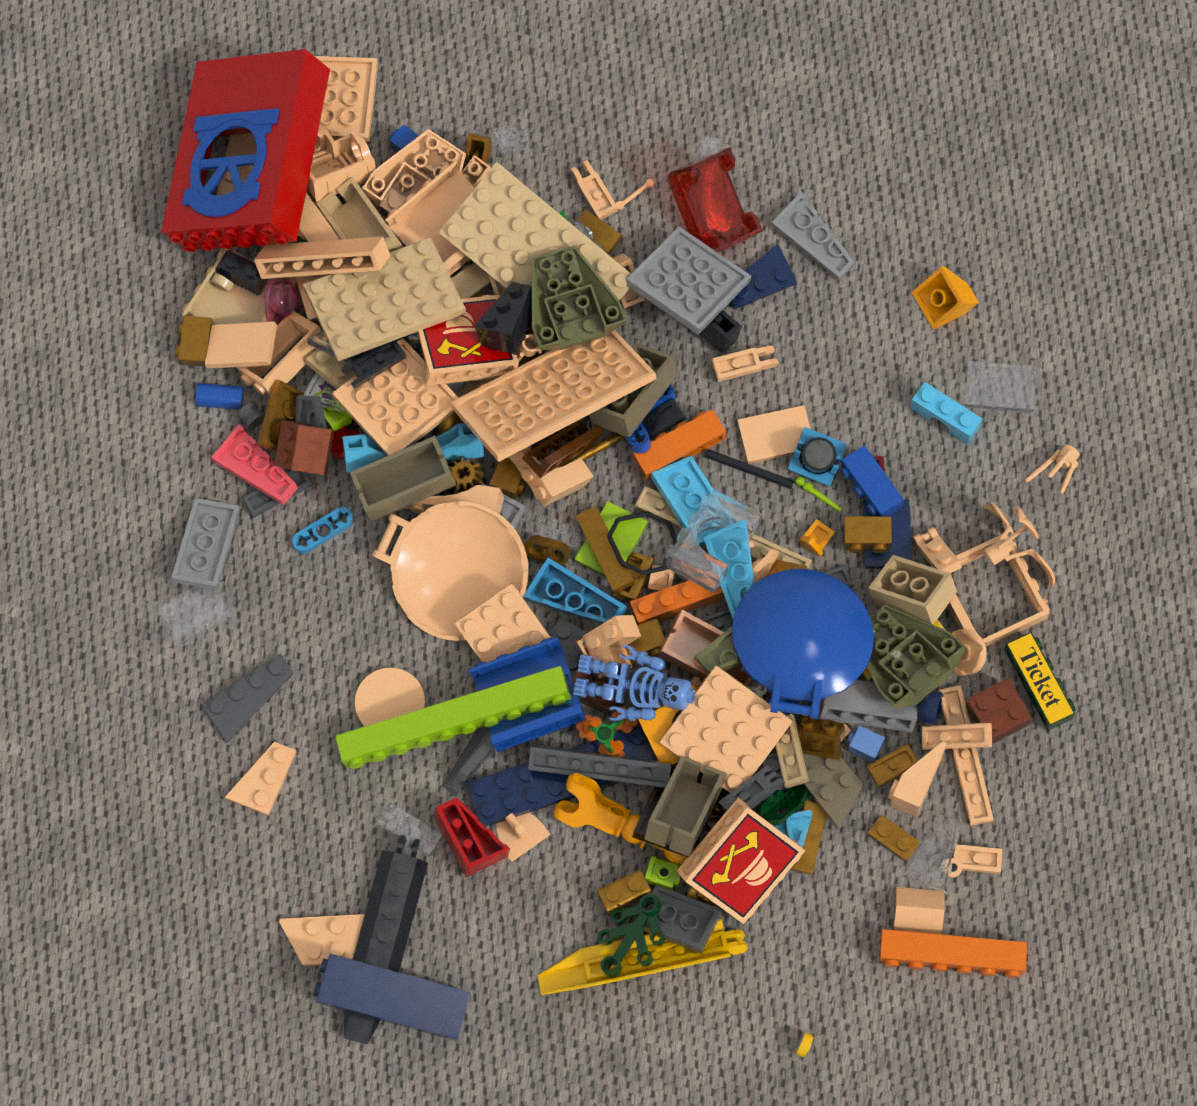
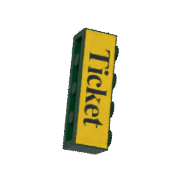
[1004,632,1076,731]

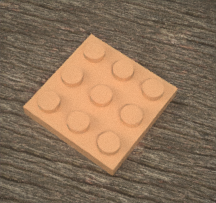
[455,583,551,662]

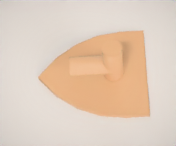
[496,813,550,862]

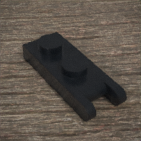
[341,340,406,389]

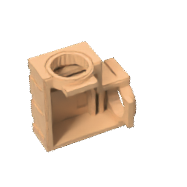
[307,128,376,203]

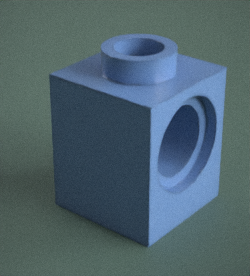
[846,725,885,763]

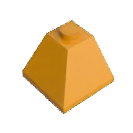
[911,266,979,330]

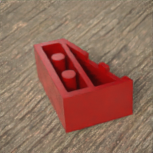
[433,797,510,877]

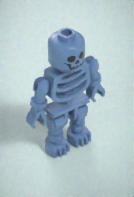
[573,645,696,721]

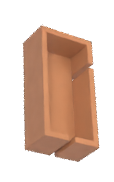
[657,610,752,687]

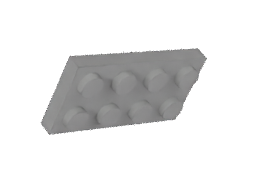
[171,498,240,590]

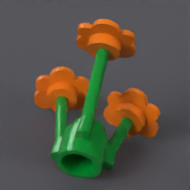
[576,706,638,757]

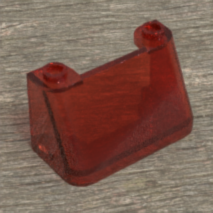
[667,147,763,252]

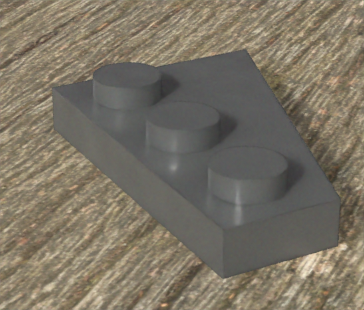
[295,395,334,466]

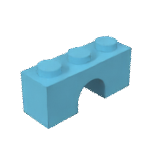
[910,382,983,445]

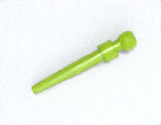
[795,476,842,512]

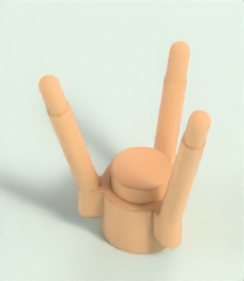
[1025,444,1080,494]

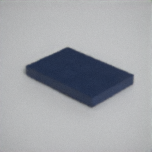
[863,500,912,569]

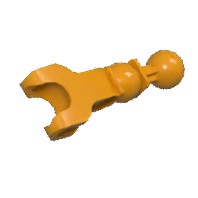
[553,773,688,865]

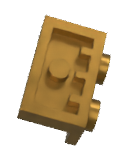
[796,716,845,760]

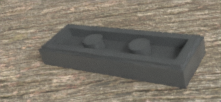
[242,470,313,518]

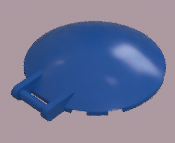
[732,569,874,719]

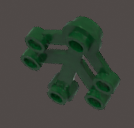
[598,895,666,977]

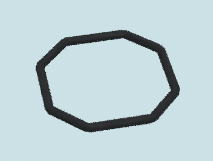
[607,511,683,575]

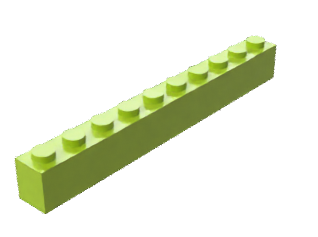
[336,666,572,769]

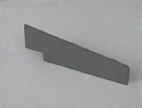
[442,726,495,797]

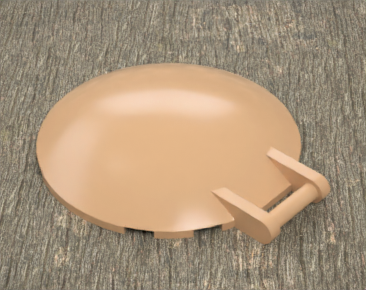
[372,501,529,641]

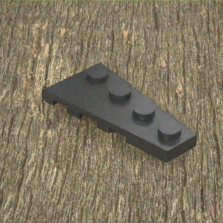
[201,654,293,743]

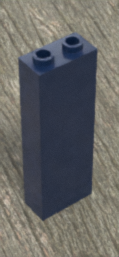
[313,954,470,1041]

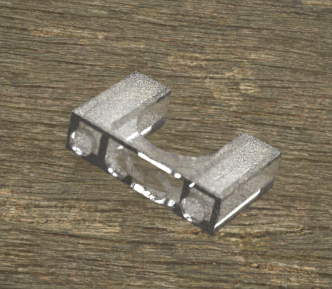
[665,488,762,593]

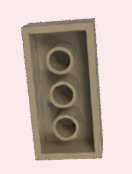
[589,342,678,437]

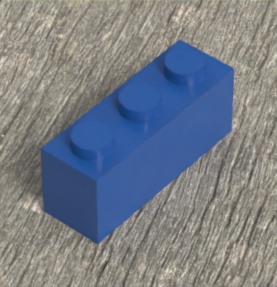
[840,445,904,517]

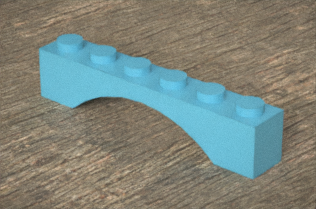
[342,423,484,473]

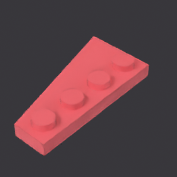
[211,424,298,505]

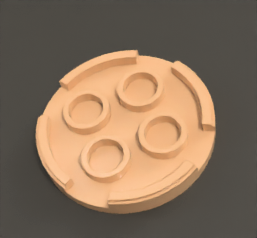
[355,668,425,727]

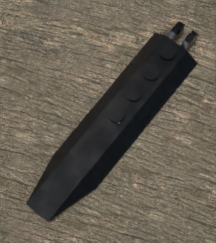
[344,835,428,1045]

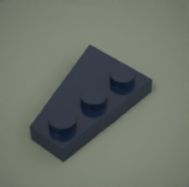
[731,244,797,309]

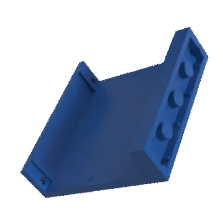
[469,637,586,752]

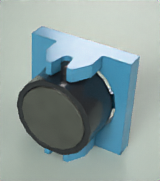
[787,427,847,487]

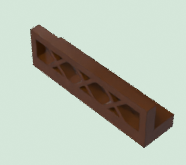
[522,420,605,478]

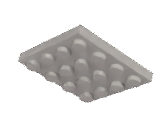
[626,227,752,335]

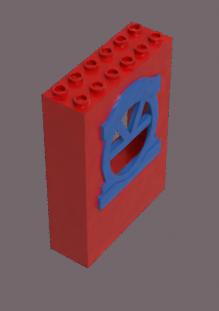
[161,49,330,252]

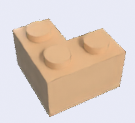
[583,615,641,679]

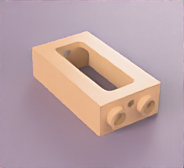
[237,310,328,396]

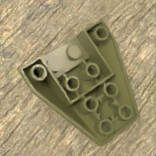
[531,245,627,350]
[866,604,966,709]

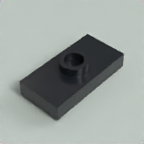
[642,398,686,441]

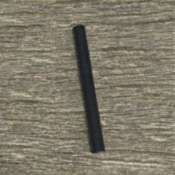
[705,449,794,489]

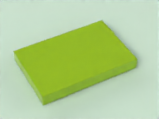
[575,501,648,577]

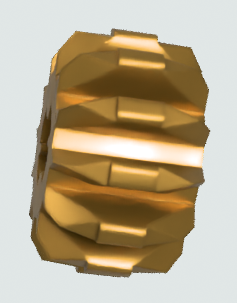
[449,457,484,494]

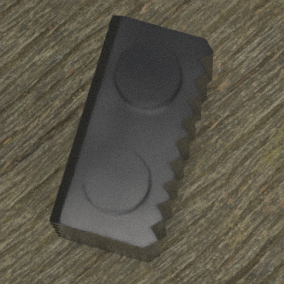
[218,250,269,296]

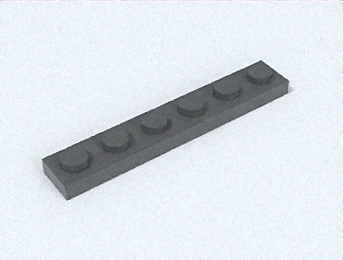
[528,745,672,788]

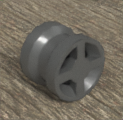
[237,402,265,430]

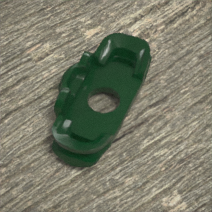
[758,785,810,827]

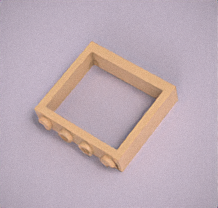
[932,535,1050,647]

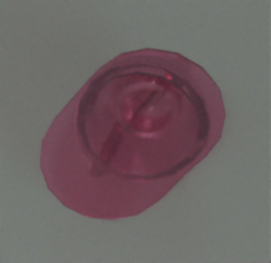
[264,277,300,325]

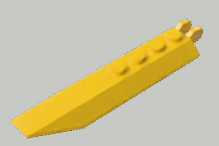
[537,918,748,995]

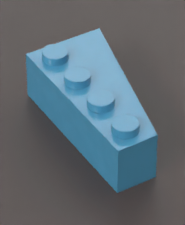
[524,558,629,625]

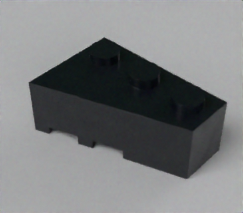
[475,282,532,356]

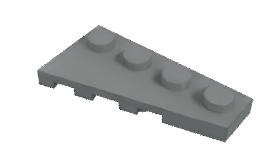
[771,191,854,281]

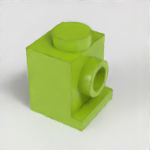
[645,856,681,891]

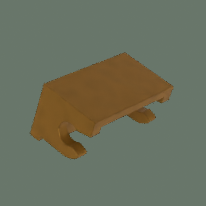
[613,552,654,603]

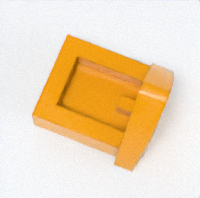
[798,519,835,557]

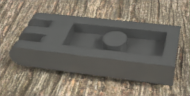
[719,765,784,812]

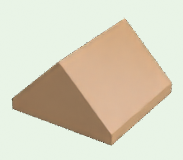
[893,887,945,935]

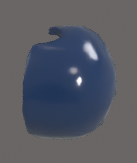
[917,691,944,726]

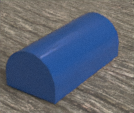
[196,383,245,410]

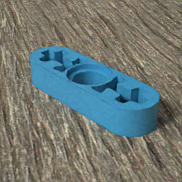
[292,507,353,554]

